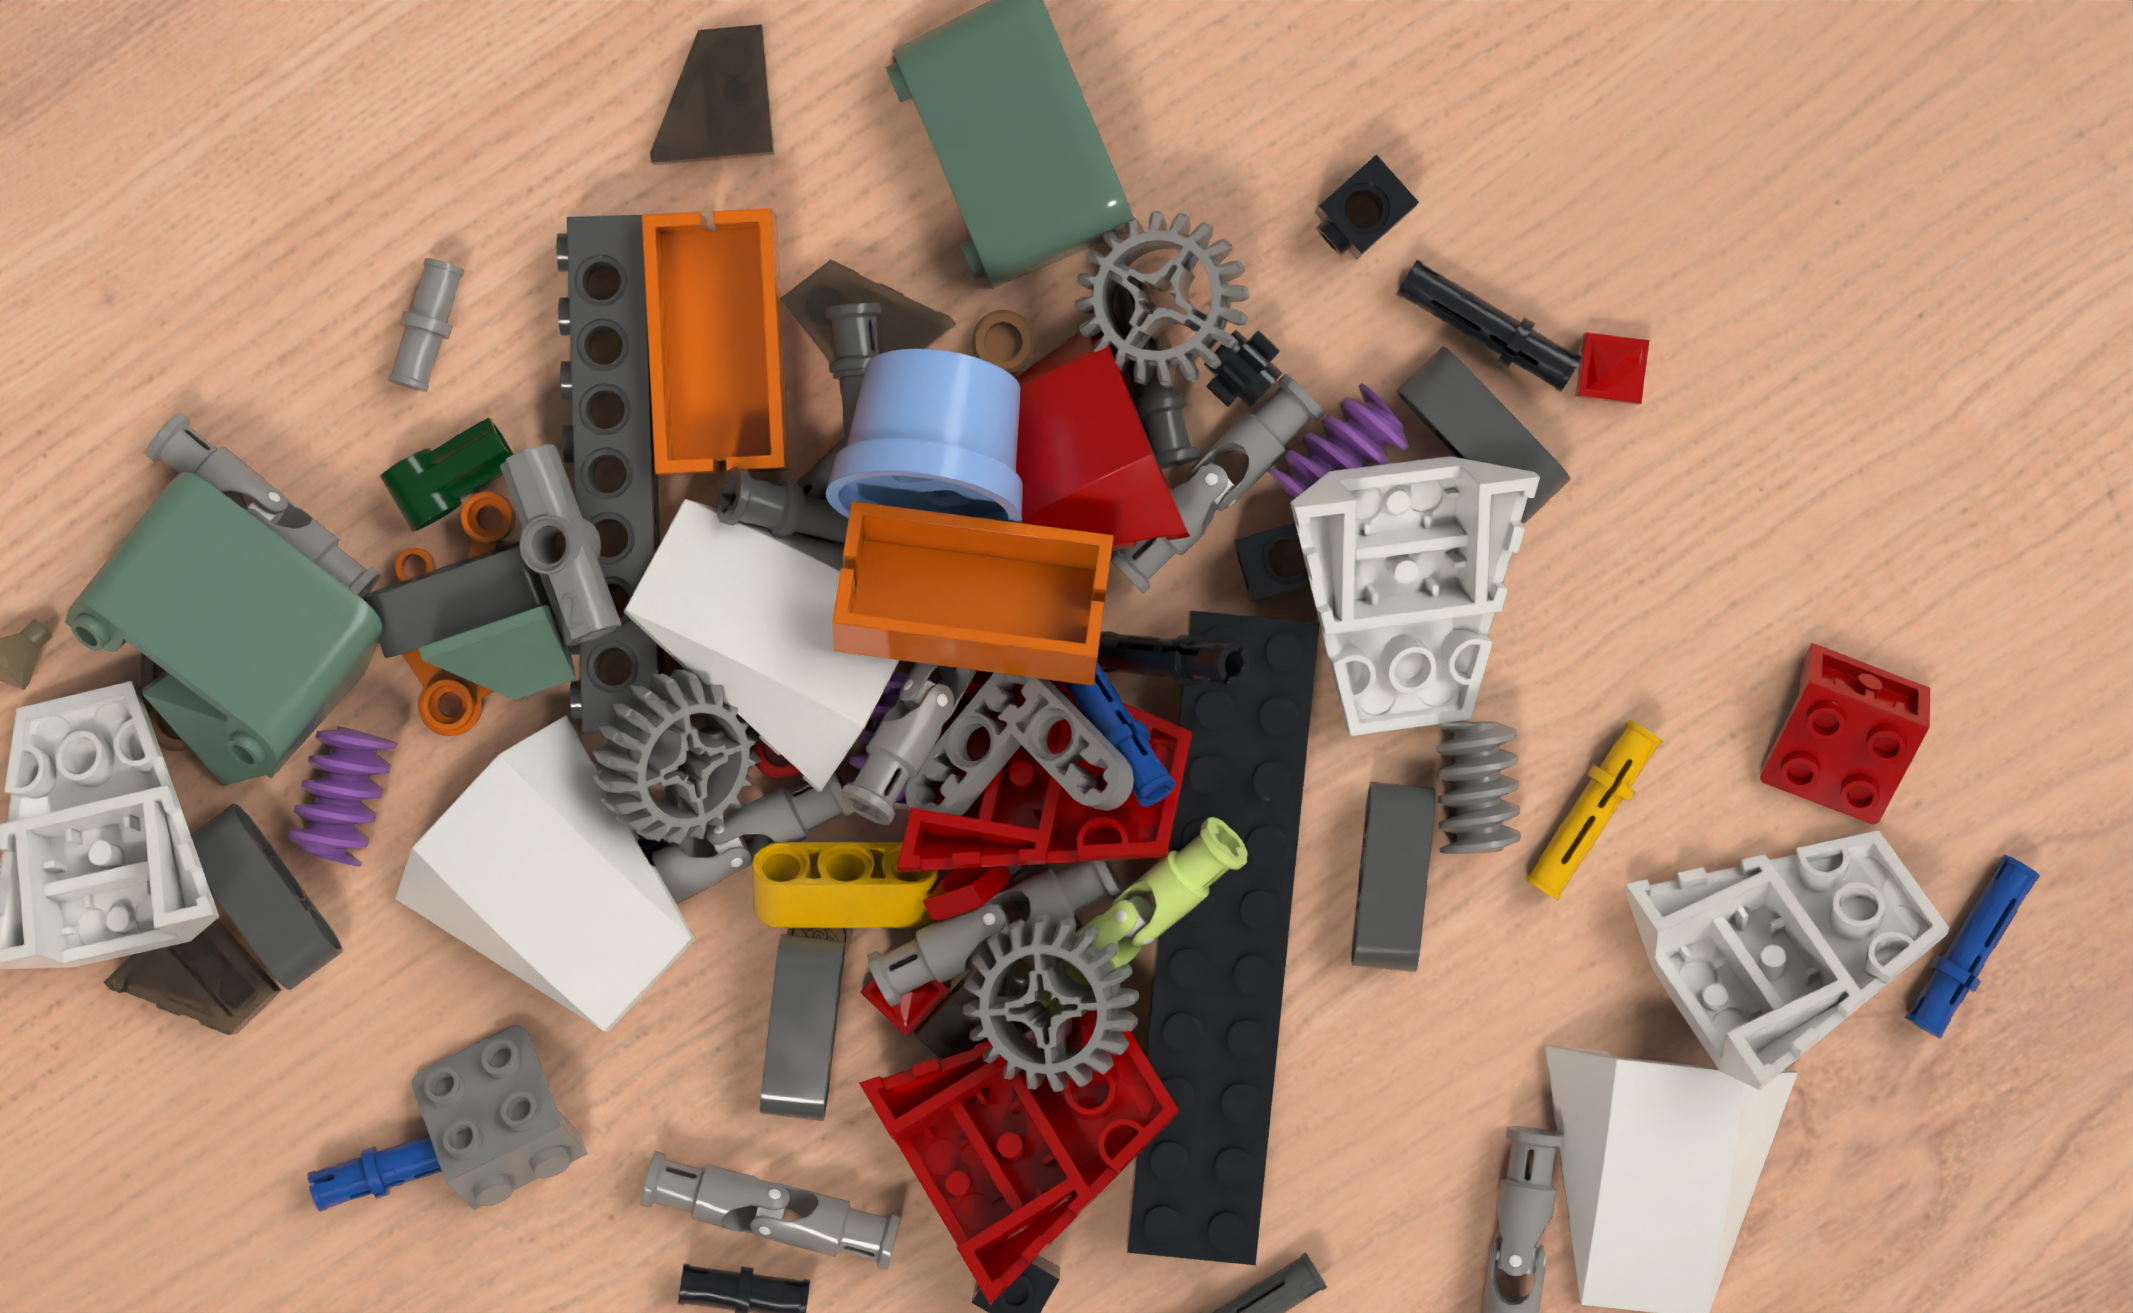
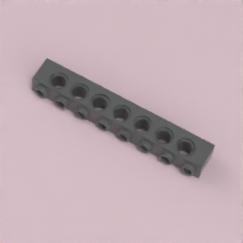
[556,215,664,732]

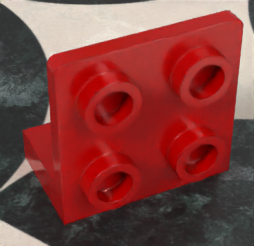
[1760,643,1930,825]

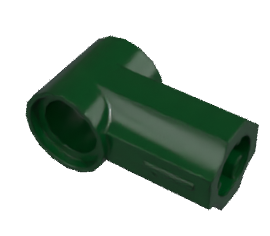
[380,417,513,532]

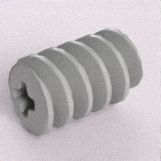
[1435,721,1521,854]

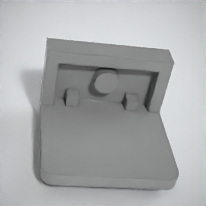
[412,1025,588,1210]

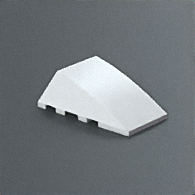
[1290,456,1540,736]
[623,499,899,792]
[0,681,219,969]
[395,715,696,1032]
[1625,831,1949,1090]
[1544,1044,1798,1313]

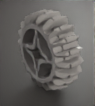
[1075,211,1250,387]
[592,669,762,844]
[963,914,1139,1092]

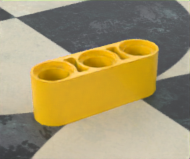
[752,842,939,928]

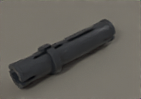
[1396,259,1582,393]
[1097,631,1250,686]

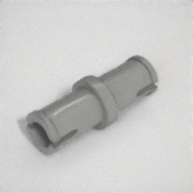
[388,258,464,392]

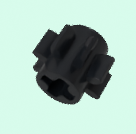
[1203,330,1283,408]

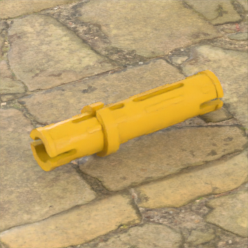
[1524,719,1663,901]

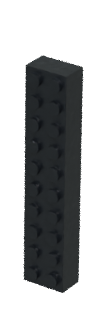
[1126,611,1320,1265]

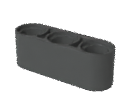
[1397,346,1571,524]
[363,541,550,658]
[1351,782,1435,972]
[190,803,343,990]
[760,934,845,1121]

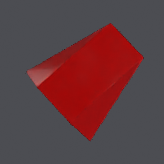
[1015,331,1190,551]
[897,670,1192,872]
[859,1010,1180,1305]

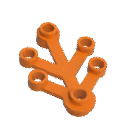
[394,492,551,736]

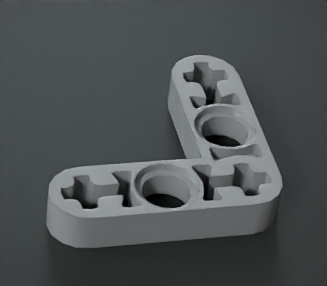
[905,673,1134,816]

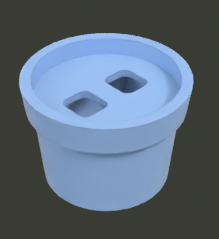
[826,349,1023,523]

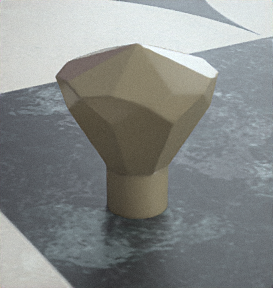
[0,619,53,690]

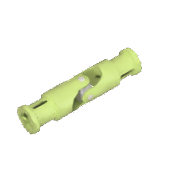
[1027,817,1248,1015]

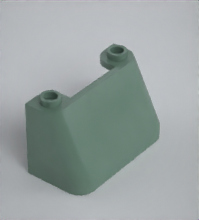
[885,0,1134,289]
[65,472,383,778]

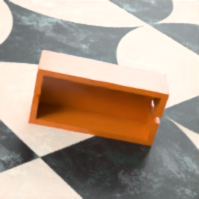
[642,208,790,477]
[832,501,1114,686]

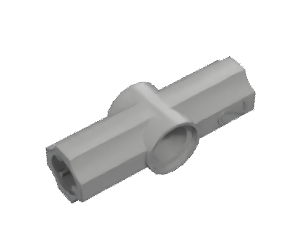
[500,444,622,646]

